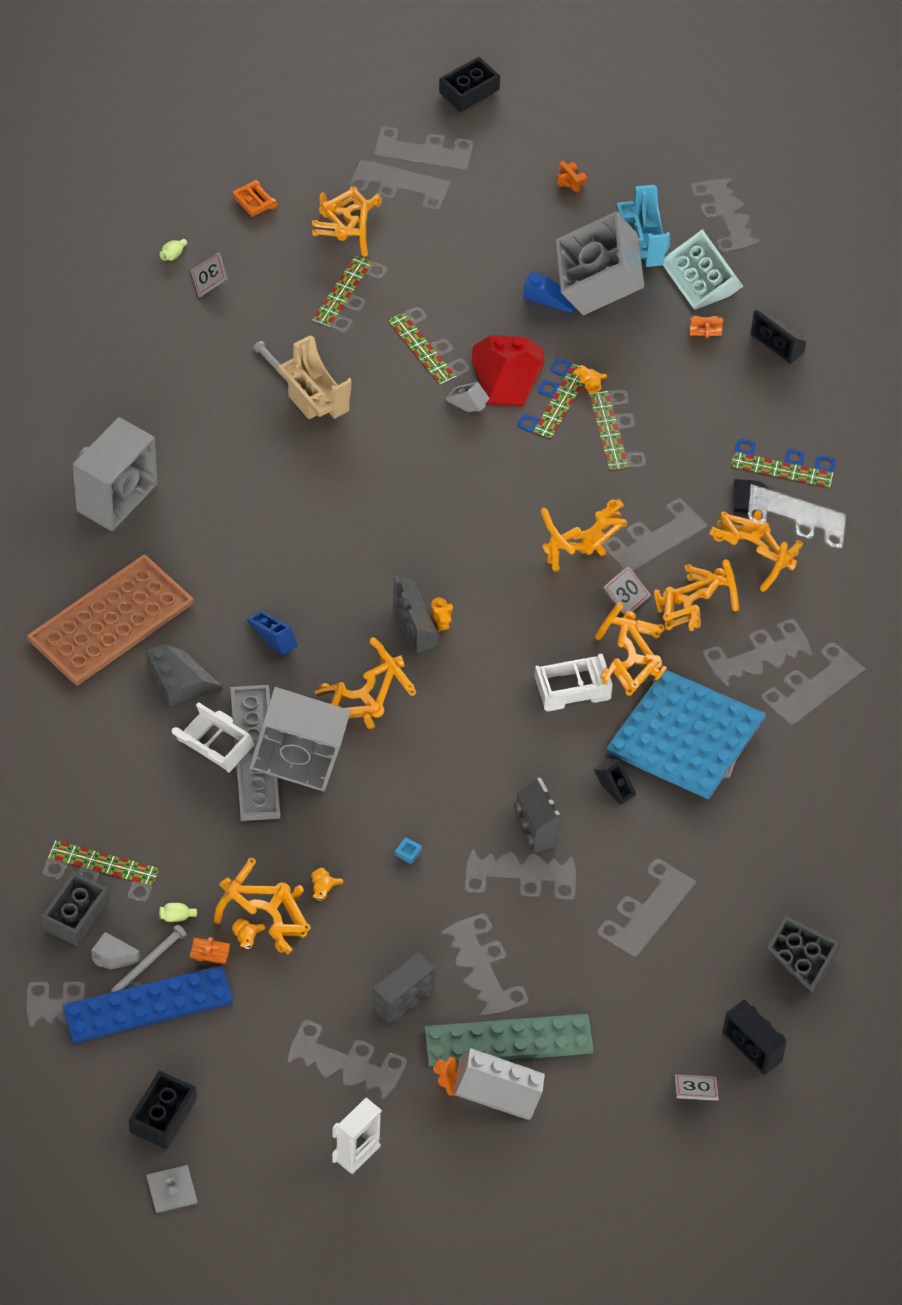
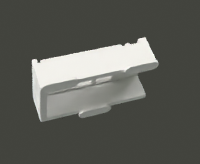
[535,654,613,711]
[172,702,254,773]
[332,1098,382,1174]

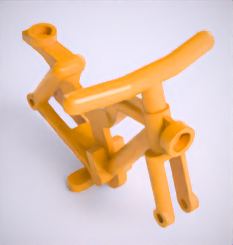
[312,187,382,257]
[540,499,627,572]
[709,510,803,592]
[654,559,739,631]
[595,602,667,696]
[315,637,416,729]
[213,858,311,955]

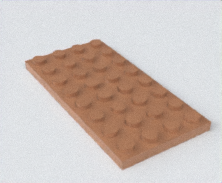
[27,554,194,686]

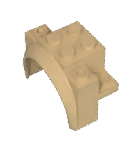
[278,336,352,419]

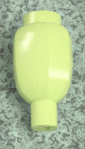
[160,239,187,261]
[159,903,197,922]

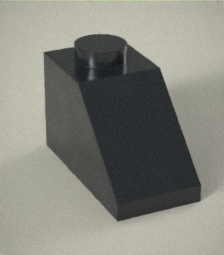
[593,759,636,804]

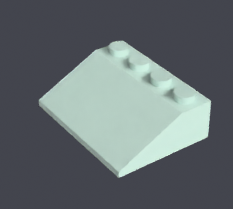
[663,229,743,310]

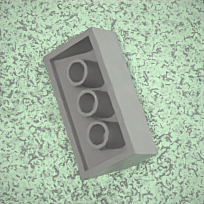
[454,1048,545,1120]

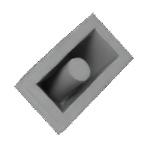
[445,382,490,412]
[91,932,140,970]

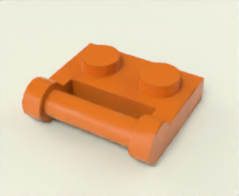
[232,180,278,217]

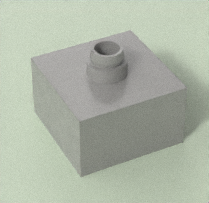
[556,211,644,315]
[73,417,158,532]
[249,687,351,792]

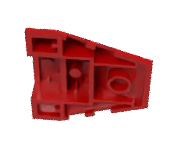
[472,335,544,406]

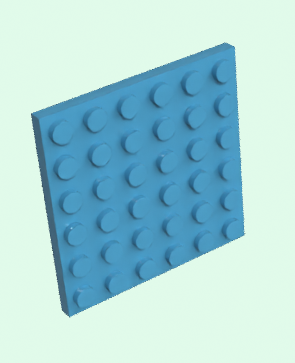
[606,670,765,800]

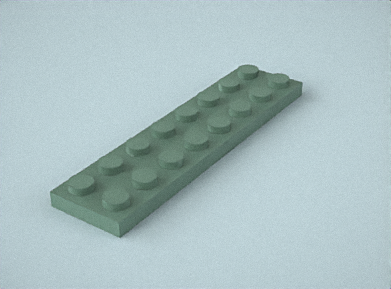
[424,1014,594,1066]

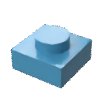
[395,837,422,865]

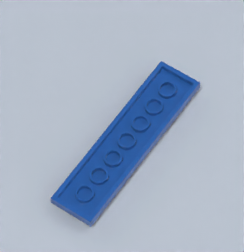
[62,965,233,1043]

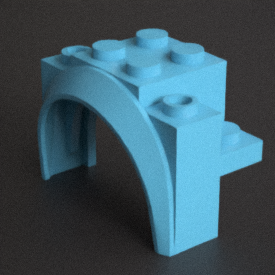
[616,185,670,267]

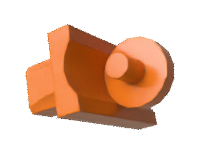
[557,160,587,194]
[689,316,723,338]
[190,937,230,966]
[433,1057,458,1096]

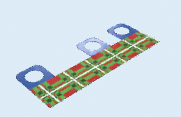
[518,359,583,439]
[731,439,836,488]

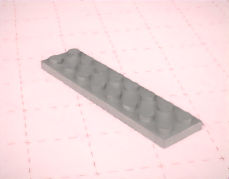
[230,685,280,821]

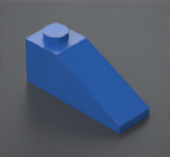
[523,272,576,314]
[247,610,298,655]

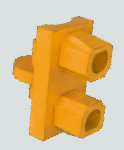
[430,597,453,631]

